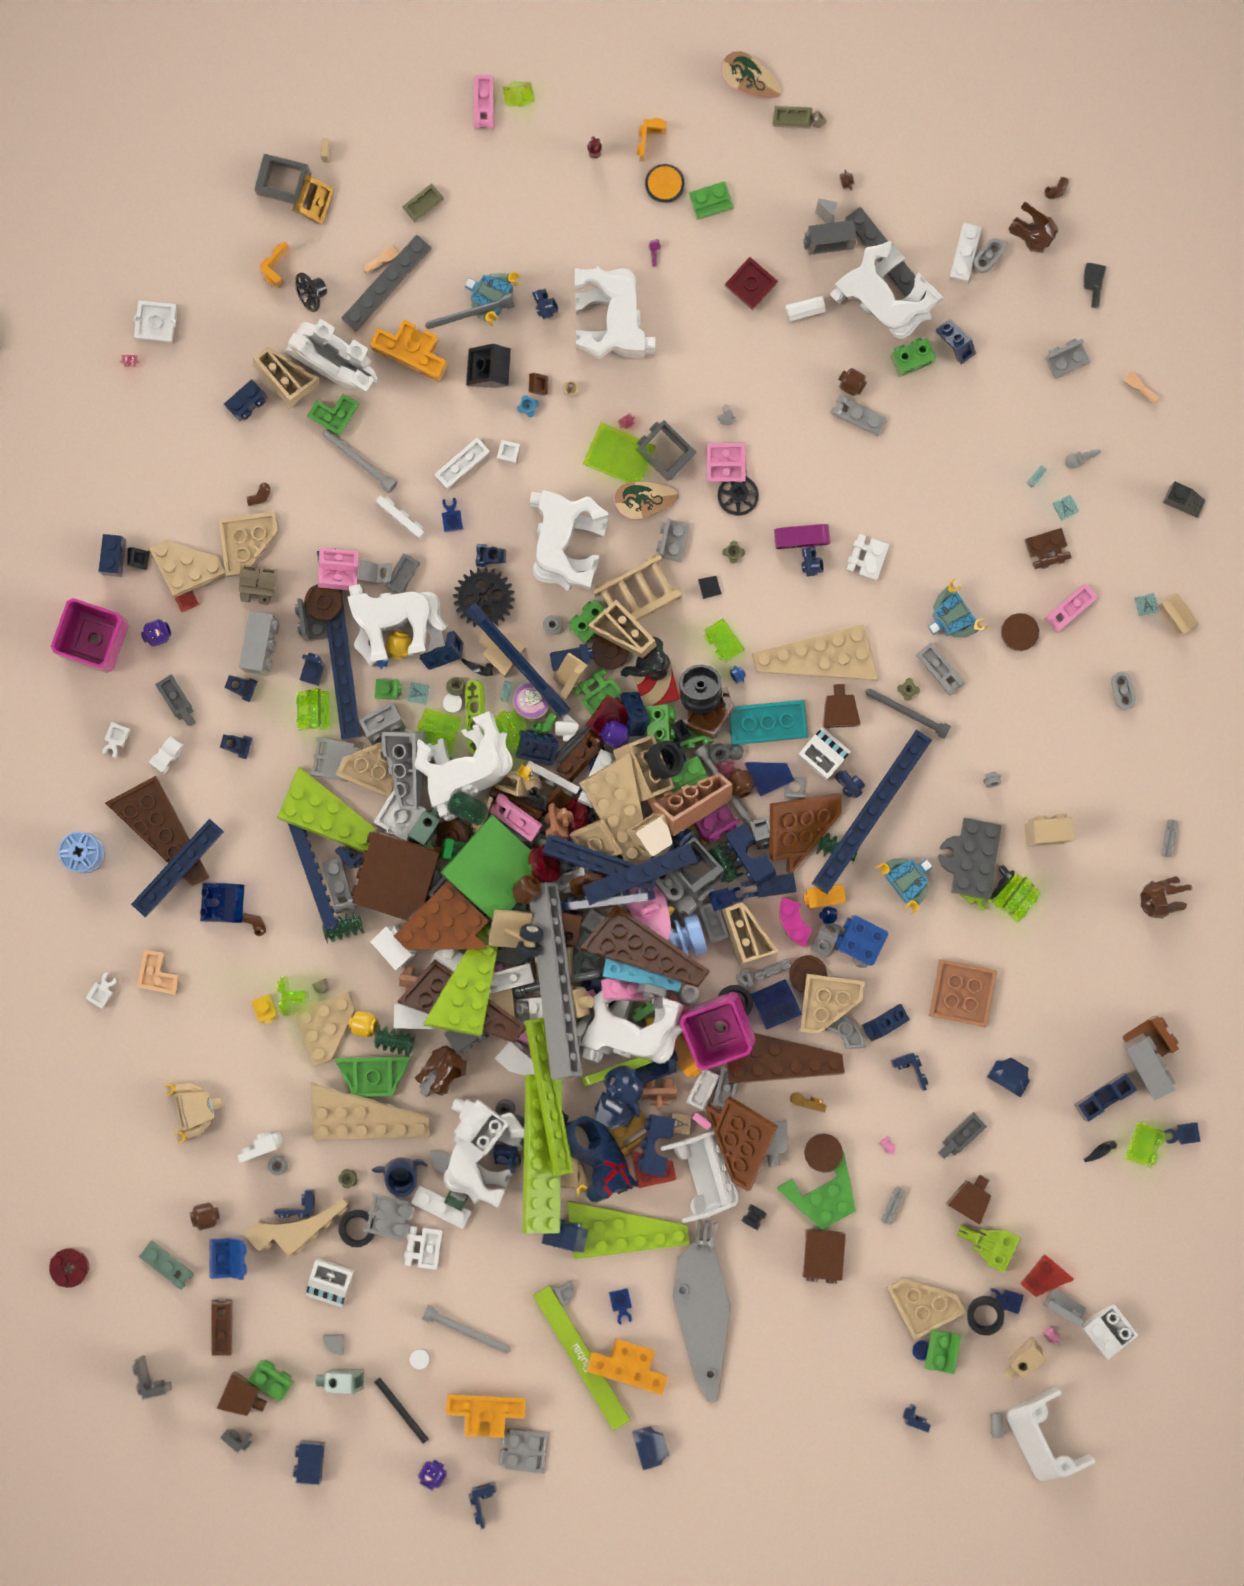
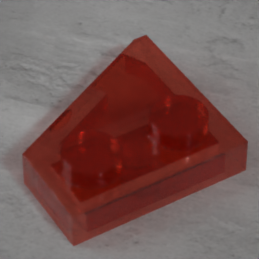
[630,1151,677,1188]
[1020,1254,1074,1297]

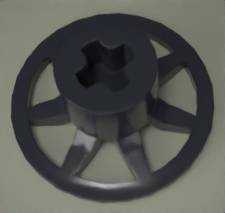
[295,272,327,312]
[717,476,759,516]

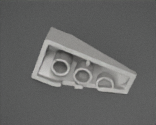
[382,731,427,810]

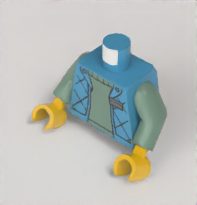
[465,271,522,326]
[928,579,988,638]
[875,858,932,915]

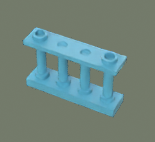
[603,959,681,991]

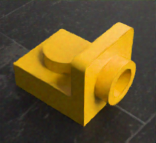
[251,994,278,1025]

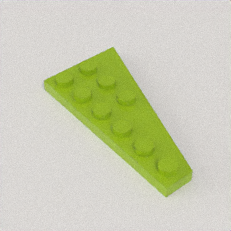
[277,766,375,852]
[423,924,498,1037]
[567,1201,690,1259]

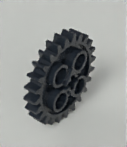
[453,567,515,628]

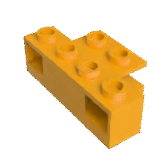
[369,319,447,382]
[585,1338,668,1395]
[446,1394,526,1438]

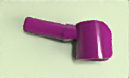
[649,239,661,267]

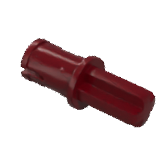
[587,136,602,159]

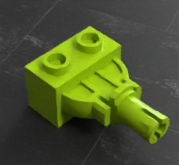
[956,1224,1021,1273]

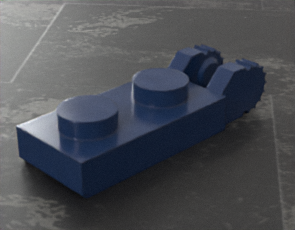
[741,873,796,898]

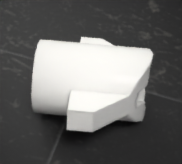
[555,715,579,742]

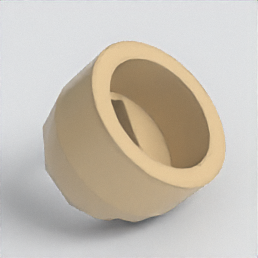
[563,380,578,396]

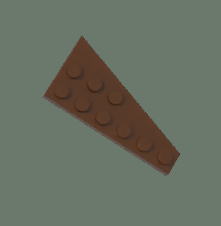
[105,776,210,886]
[580,905,709,988]
[398,959,526,1043]
[723,1026,845,1084]

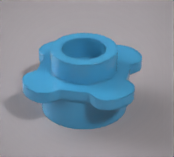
[517,395,539,417]

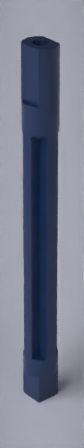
[465,602,571,717]

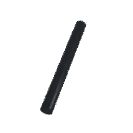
[374,1378,429,1444]

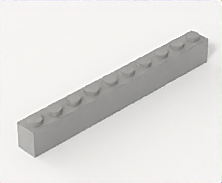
[530,882,582,1080]

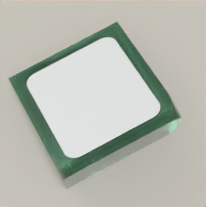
[444,1190,469,1211]

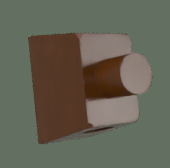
[822,684,860,728]
[562,910,584,947]
[946,1175,991,1225]
[217,1371,267,1416]

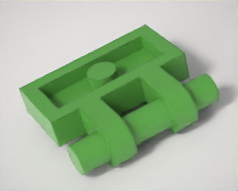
[573,668,623,715]

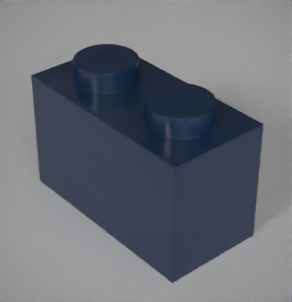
[98,534,126,577]
[542,1218,589,1252]
[293,1440,325,1485]

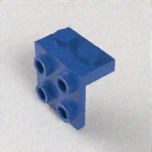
[835,915,888,966]
[209,1238,247,1280]

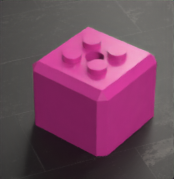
[51,598,129,673]
[679,992,756,1071]

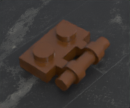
[1025,528,1072,570]

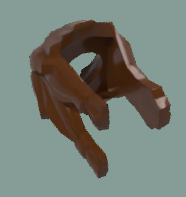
[1008,201,1059,253]
[1140,876,1193,919]
[415,1045,467,1096]

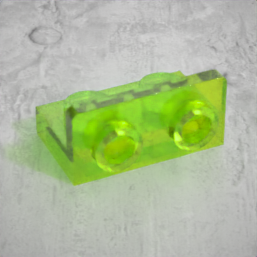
[704,618,745,663]
[1125,1122,1165,1168]

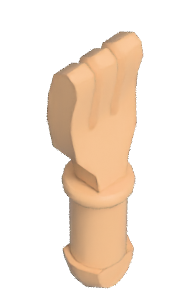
[363,245,399,274]
[1124,371,1159,403]

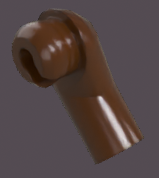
[1044,177,1069,199]
[246,483,271,506]
[242,913,266,936]

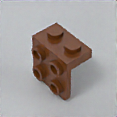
[1123,1016,1179,1057]

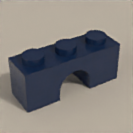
[725,823,776,886]
[1074,1073,1137,1122]
[636,1114,675,1177]

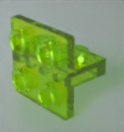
[296,688,330,730]
[417,708,461,755]
[494,710,527,752]
[993,873,1040,923]
[277,977,309,1016]

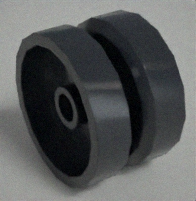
[679,665,722,715]

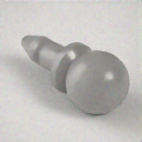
[1065,449,1101,469]

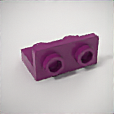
[694,804,740,842]

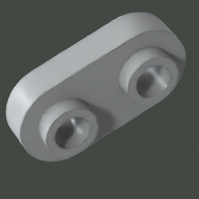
[973,238,1005,273]
[1111,672,1136,710]
[655,872,684,902]

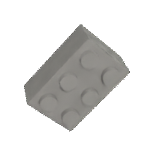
[239,611,279,676]
[1123,1033,1176,1101]

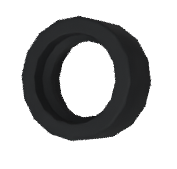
[647,740,684,779]
[717,985,753,1016]
[339,1210,375,1248]
[967,1296,1004,1336]

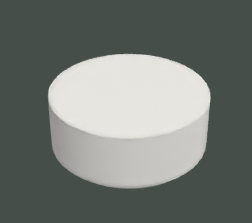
[443,694,462,713]
[410,1349,429,1369]

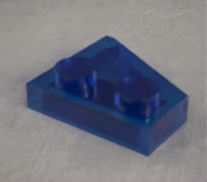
[744,762,795,797]

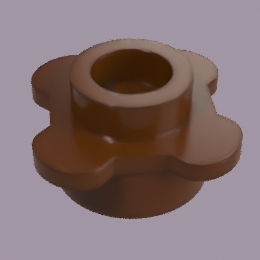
[840,169,855,190]

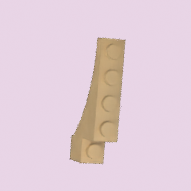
[244,1197,349,1256]

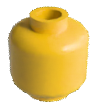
[385,630,412,660]
[348,1011,379,1038]

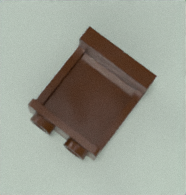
[802,1229,846,1284]

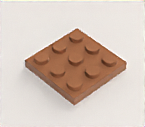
[929,959,997,1027]

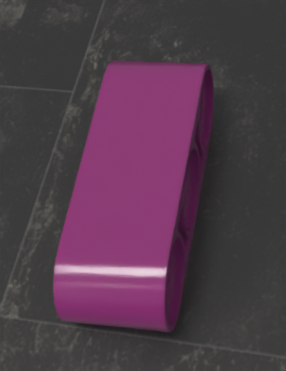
[774,524,831,549]

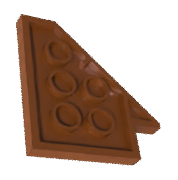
[769,793,842,874]
[393,881,489,950]
[706,1096,778,1192]

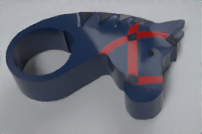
[565,1116,639,1203]

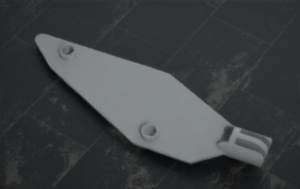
[673,1219,730,1403]

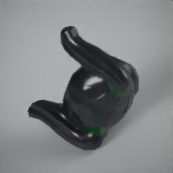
[621,636,671,681]

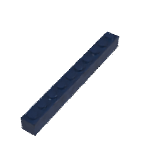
[288,823,339,932]

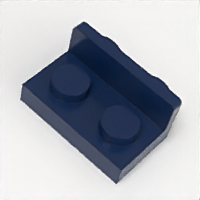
[224,379,268,422]
[515,729,559,765]

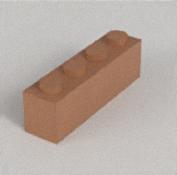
[648,773,733,836]

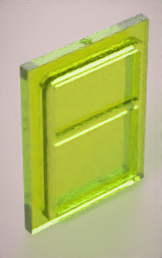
[583,422,656,483]

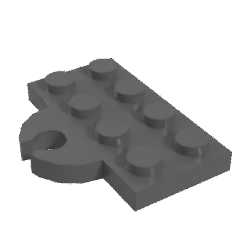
[938,818,1002,900]

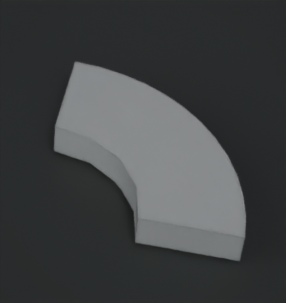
[825,1015,865,1049]

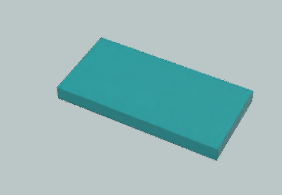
[729,700,808,745]

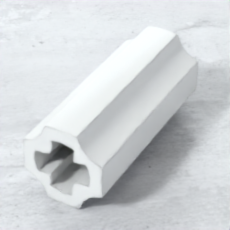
[785,296,826,322]

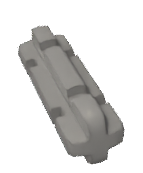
[1161,819,1178,857]
[754,959,791,981]
[881,1187,905,1225]

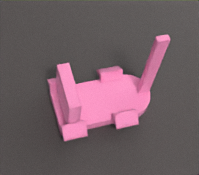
[879,1136,895,1154]
[1043,1326,1060,1345]

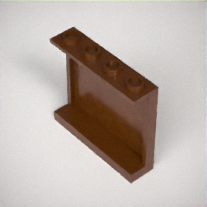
[351,827,442,921]

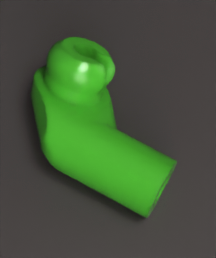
[531,712,558,734]

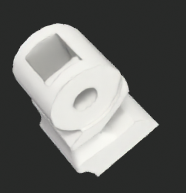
[149,736,184,775]

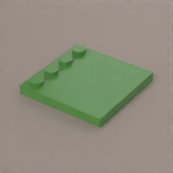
[440,815,547,920]

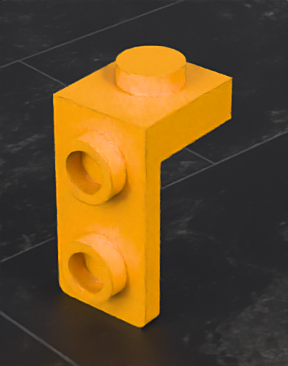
[637,118,666,161]
[260,241,289,288]
[803,884,846,909]
[674,1035,702,1078]

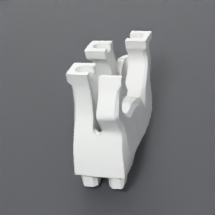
[830,241,944,339]
[575,266,655,359]
[285,319,378,392]
[529,490,608,591]
[348,584,448,667]
[414,711,513,821]
[580,991,685,1063]
[444,1097,524,1207]

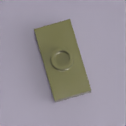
[772,106,813,128]
[402,183,444,223]

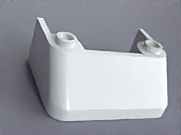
[661,1131,739,1223]
[1006,1386,1095,1481]

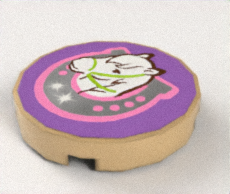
[511,682,549,721]

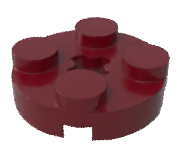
[565,799,591,838]
[528,844,562,883]
[49,1248,89,1288]

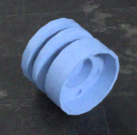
[58,831,105,874]
[668,914,708,956]

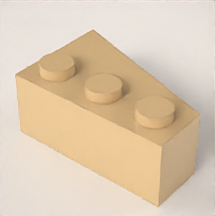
[253,347,319,408]
[588,600,657,658]
[720,902,779,965]

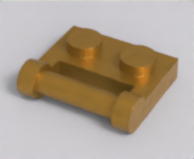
[292,174,334,224]
[790,1093,827,1113]
[606,1109,646,1157]

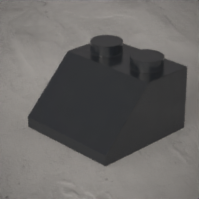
[466,344,511,388]

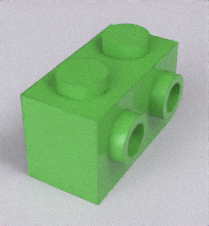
[891,338,936,377]
[569,600,605,644]
[646,704,677,743]

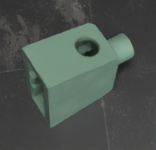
[407,807,440,846]
[316,1369,364,1394]

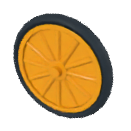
[645,164,685,203]

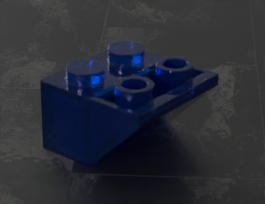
[200,883,244,923]
[751,979,802,1030]

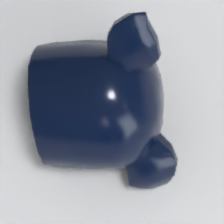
[604,1066,644,1118]
[371,1157,428,1197]

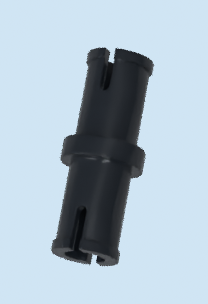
[527,787,549,816]

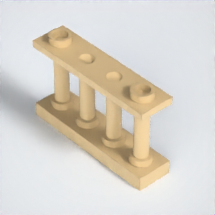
[593,555,682,621]

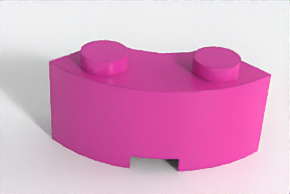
[779,897,812,948]

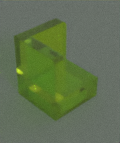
[502,81,535,107]

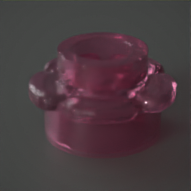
[120,355,139,367]
[618,413,635,430]
[718,761,736,778]

